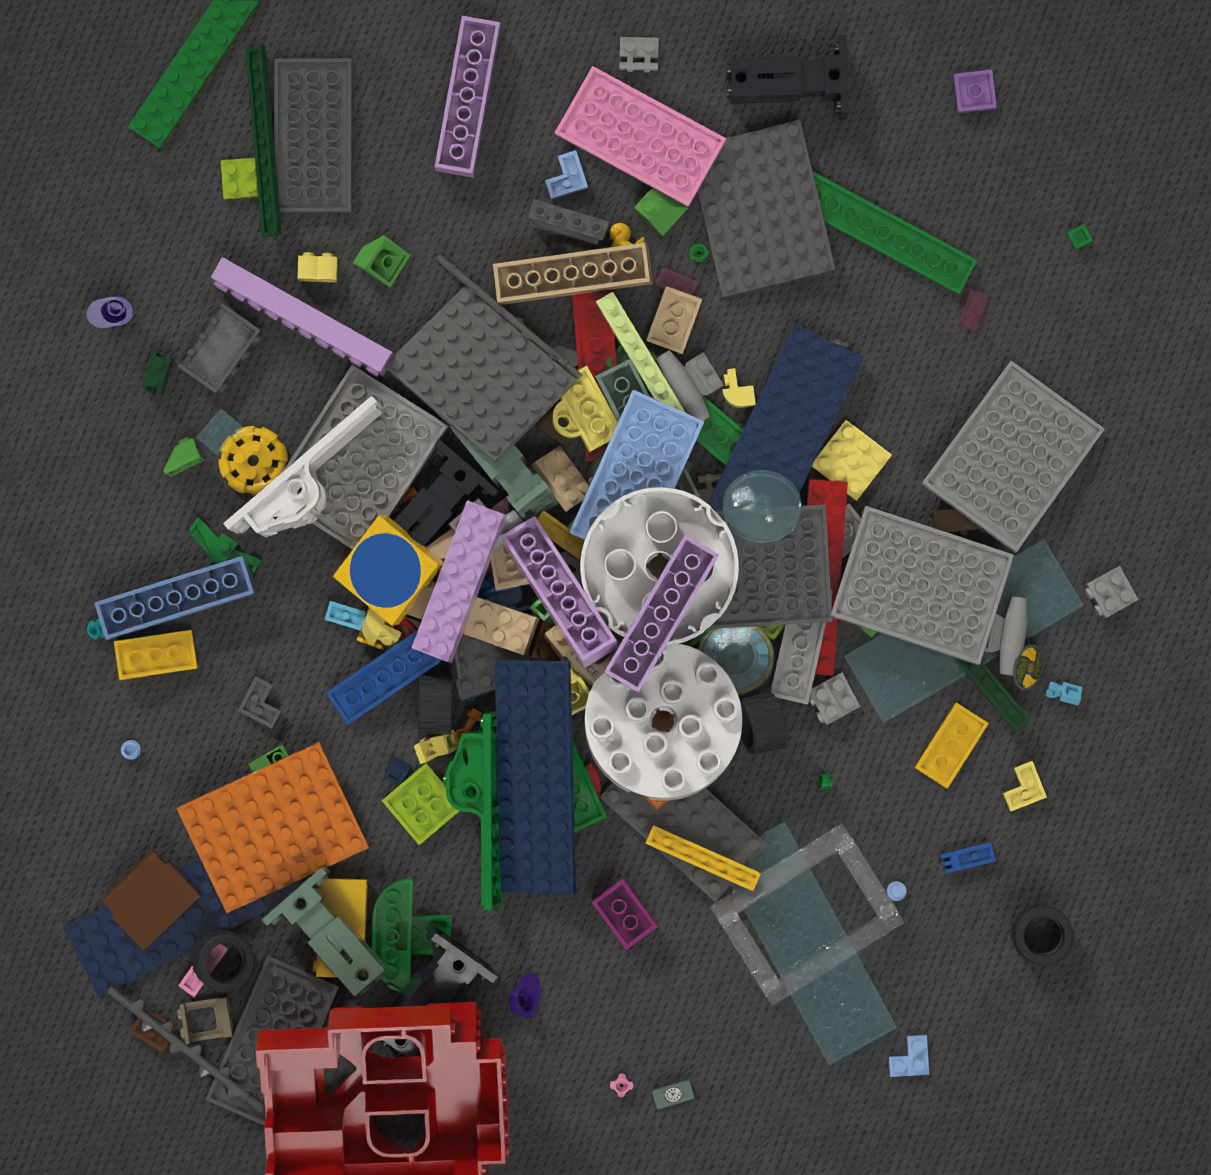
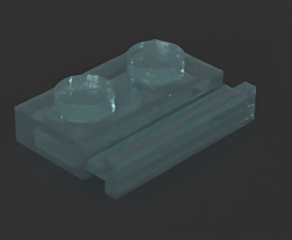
[196,408,243,456]

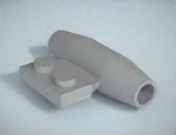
[656,350,723,421]
[984,597,1028,676]

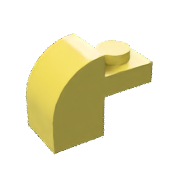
[722,368,756,408]
[362,608,402,647]
[414,729,459,764]

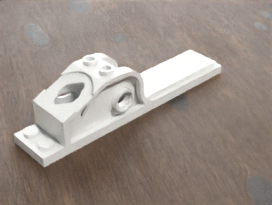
[223,396,384,537]

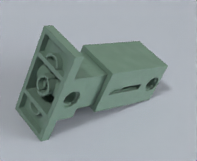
[450,426,558,522]
[262,866,387,996]

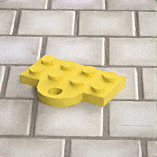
[552,366,618,452]

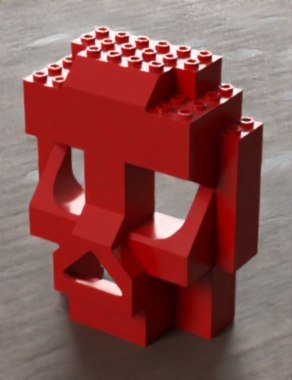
[256,1002,509,1175]

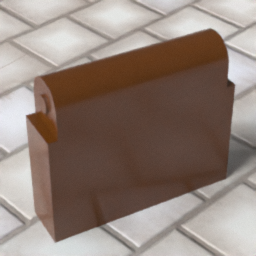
[102,850,203,950]

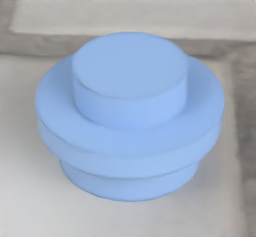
[121,740,141,760]
[887,881,906,901]

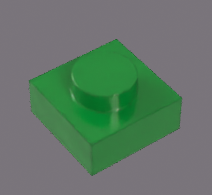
[1066,224,1093,250]

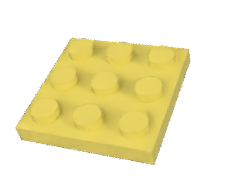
[812,420,892,501]

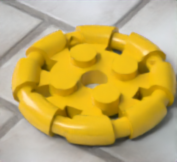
[218,426,288,495]

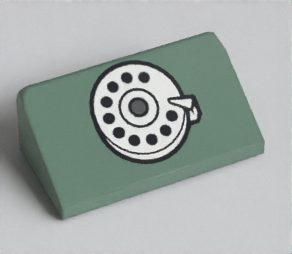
[652,1079,694,1110]

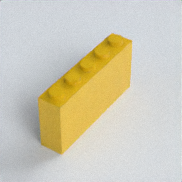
[313,878,368,978]

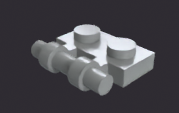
[619,37,659,72]

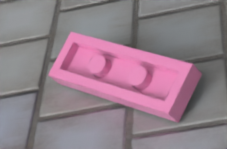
[179,944,229,997]

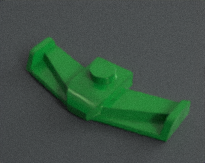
[189,517,263,576]

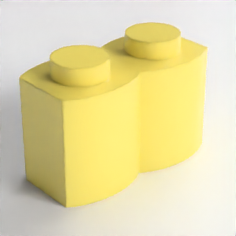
[298,252,338,282]

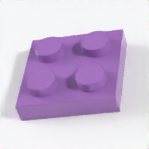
[953,70,997,113]

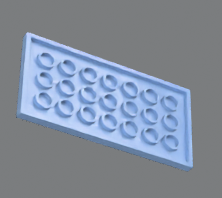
[569,390,704,540]

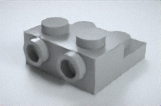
[1085,566,1138,618]
[809,673,860,725]

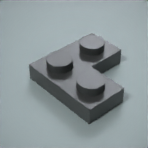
[238,676,282,729]

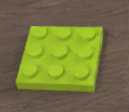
[382,763,459,845]

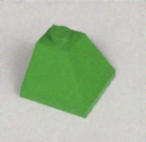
[634,188,688,236]
[353,235,410,287]
[163,437,205,477]

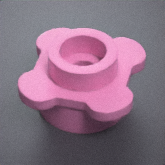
[610,1074,633,1097]

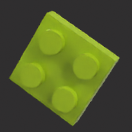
[221,158,258,200]

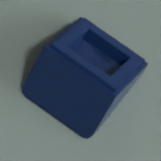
[384,756,412,785]

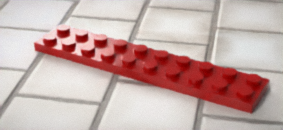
[572,290,618,462]
[807,479,848,675]

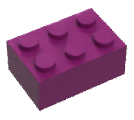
[592,878,658,950]

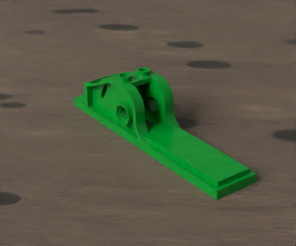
[443,711,503,910]

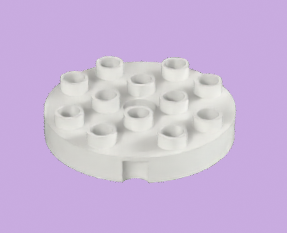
[580,488,739,645]
[584,643,742,800]

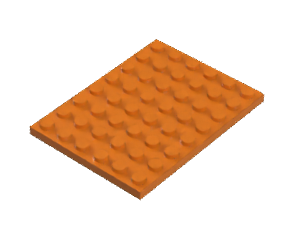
[177,742,369,913]

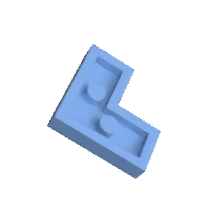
[545,150,588,200]
[889,1035,929,1077]

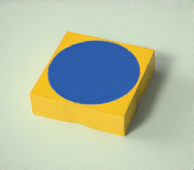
[333,515,444,626]

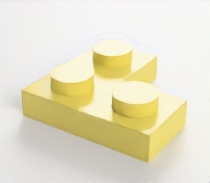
[1003,761,1047,811]

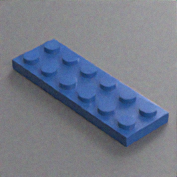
[326,630,442,725]

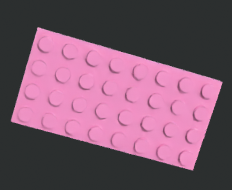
[555,66,727,207]

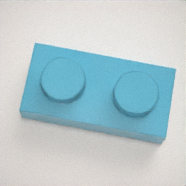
[325,601,367,631]

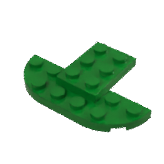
[372,878,452,992]

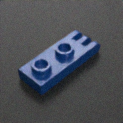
[940,842,996,874]

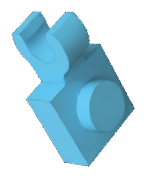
[1046,682,1082,705]

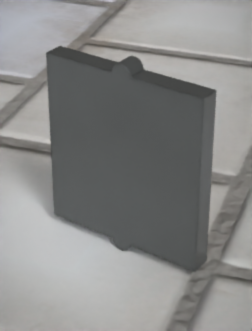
[444,650,462,679]

